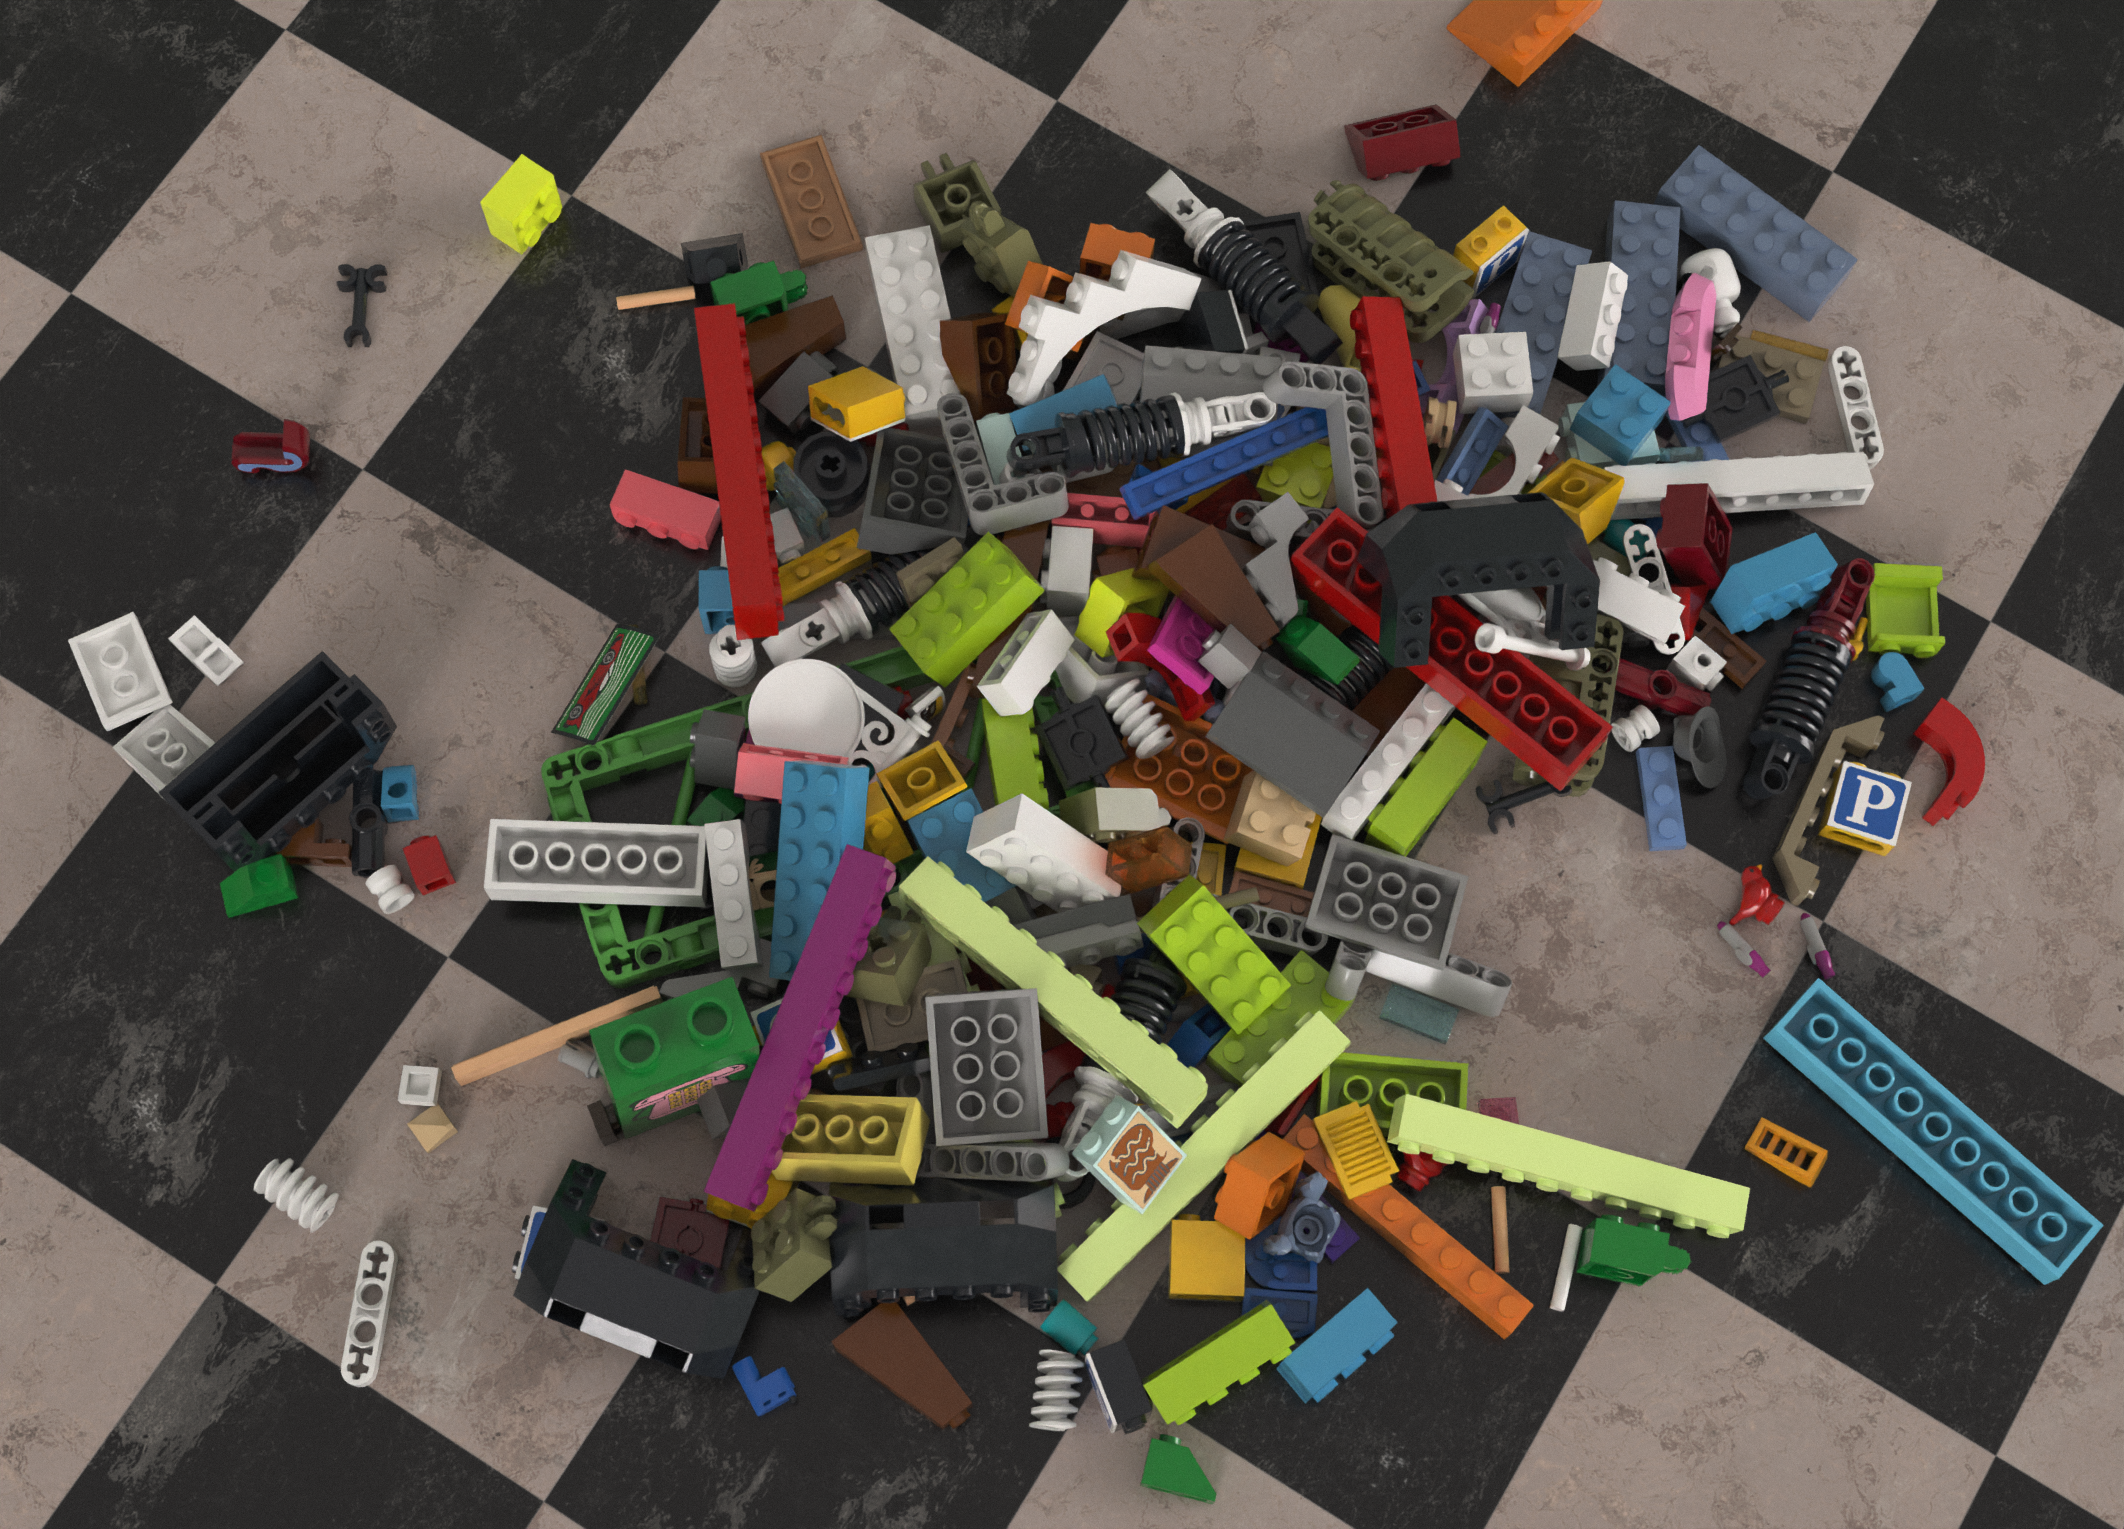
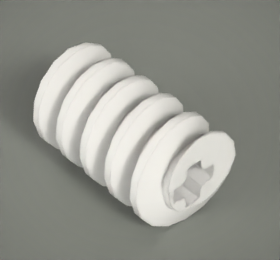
[709,625,758,688]
[1105,678,1175,759]
[254,1158,339,1233]
[1029,1350,1084,1431]

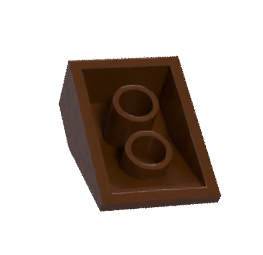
[939,313,1019,423]
[678,397,718,494]

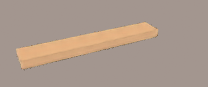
[451,986,663,1086]

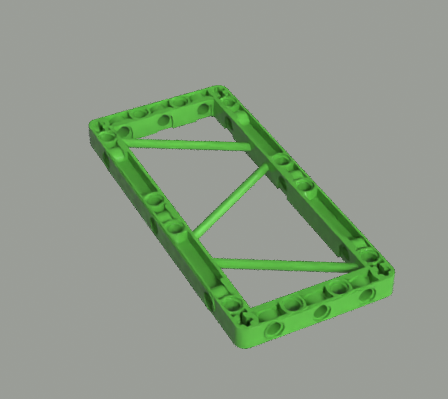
[541,646,1095,989]

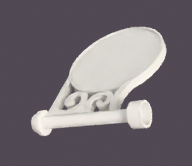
[1457,587,1590,671]
[748,659,932,789]

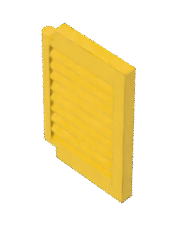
[1313,1101,1399,1201]

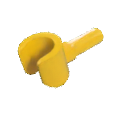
[1849,617,1868,661]

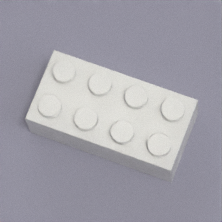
[966,794,1126,913]

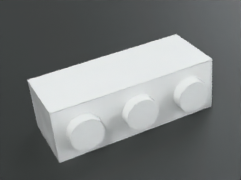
[1557,261,1628,371]
[977,609,1075,717]

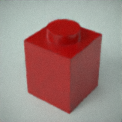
[402,835,456,895]

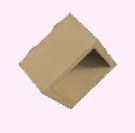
[1223,770,1316,866]

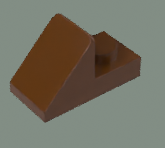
[277,818,352,867]

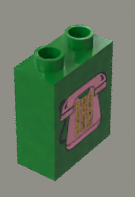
[589,977,760,1140]

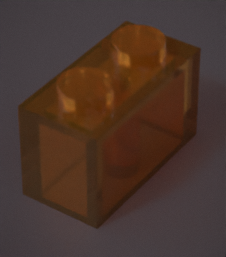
[1105,825,1192,893]

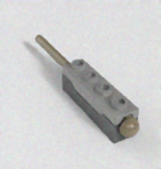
[982,887,1260,975]

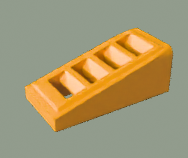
[1745,1117,1828,1188]

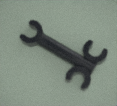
[337,264,388,347]
[1476,780,1572,834]

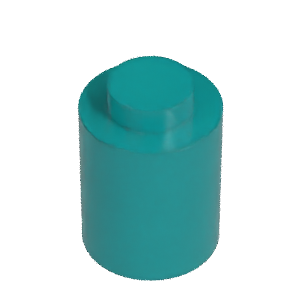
[1602,519,1652,563]
[1040,1299,1099,1356]

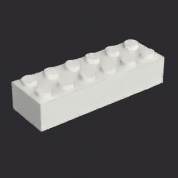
[865,225,960,431]
[484,819,709,907]

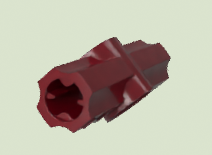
[1605,658,1712,715]

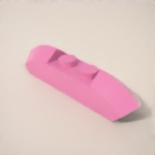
[1665,273,1716,421]

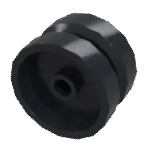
[794,431,869,518]

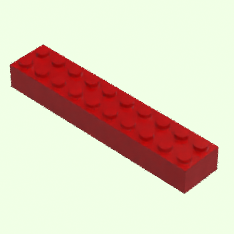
[694,303,785,640]
[1290,507,1613,791]

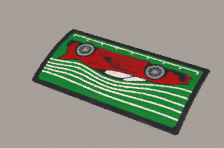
[551,624,659,746]

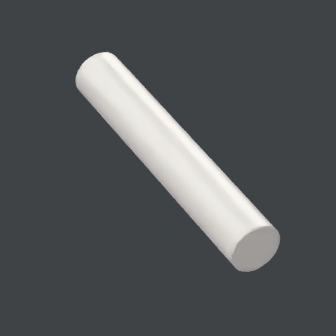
[1550,1224,1583,1312]

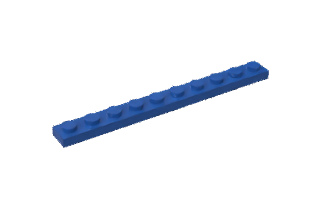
[1119,360,1431,520]

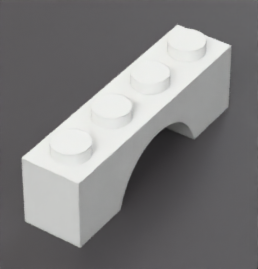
[1469,405,1561,498]
[704,819,763,970]

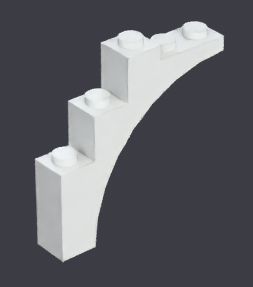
[1007,250,1202,406]

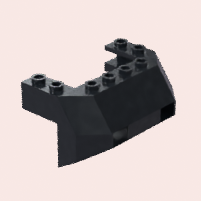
[1357,492,1600,668]
[158,651,397,871]
[513,1159,760,1379]
[828,1177,1058,1321]

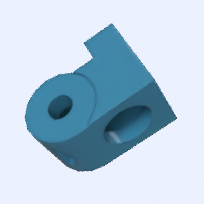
[1871,652,1924,712]
[381,765,419,823]

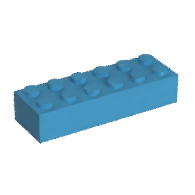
[769,760,869,981]

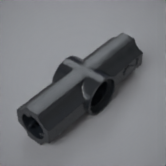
[349,769,388,878]

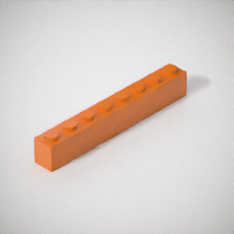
[1283,1114,1534,1339]

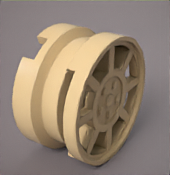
[1423,397,1457,449]

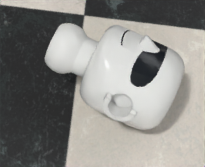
[1680,248,1741,333]

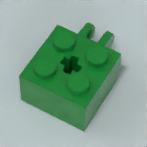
[710,260,808,325]
[1576,1214,1692,1287]

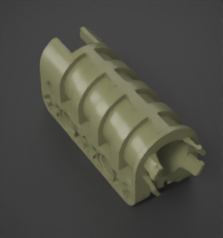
[1308,180,1474,343]
[1512,614,1623,797]

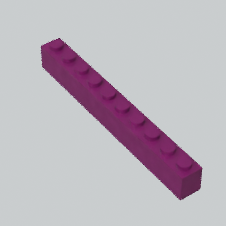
[703,844,896,1212]

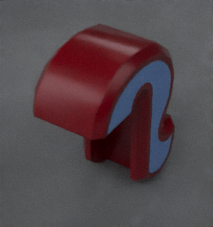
[231,419,310,473]

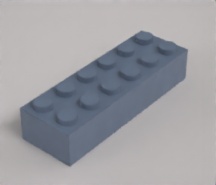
[1654,145,1858,322]
[1597,200,1680,397]
[1468,231,1592,419]

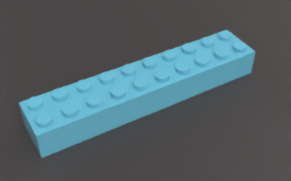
[1763,978,2104,1285]

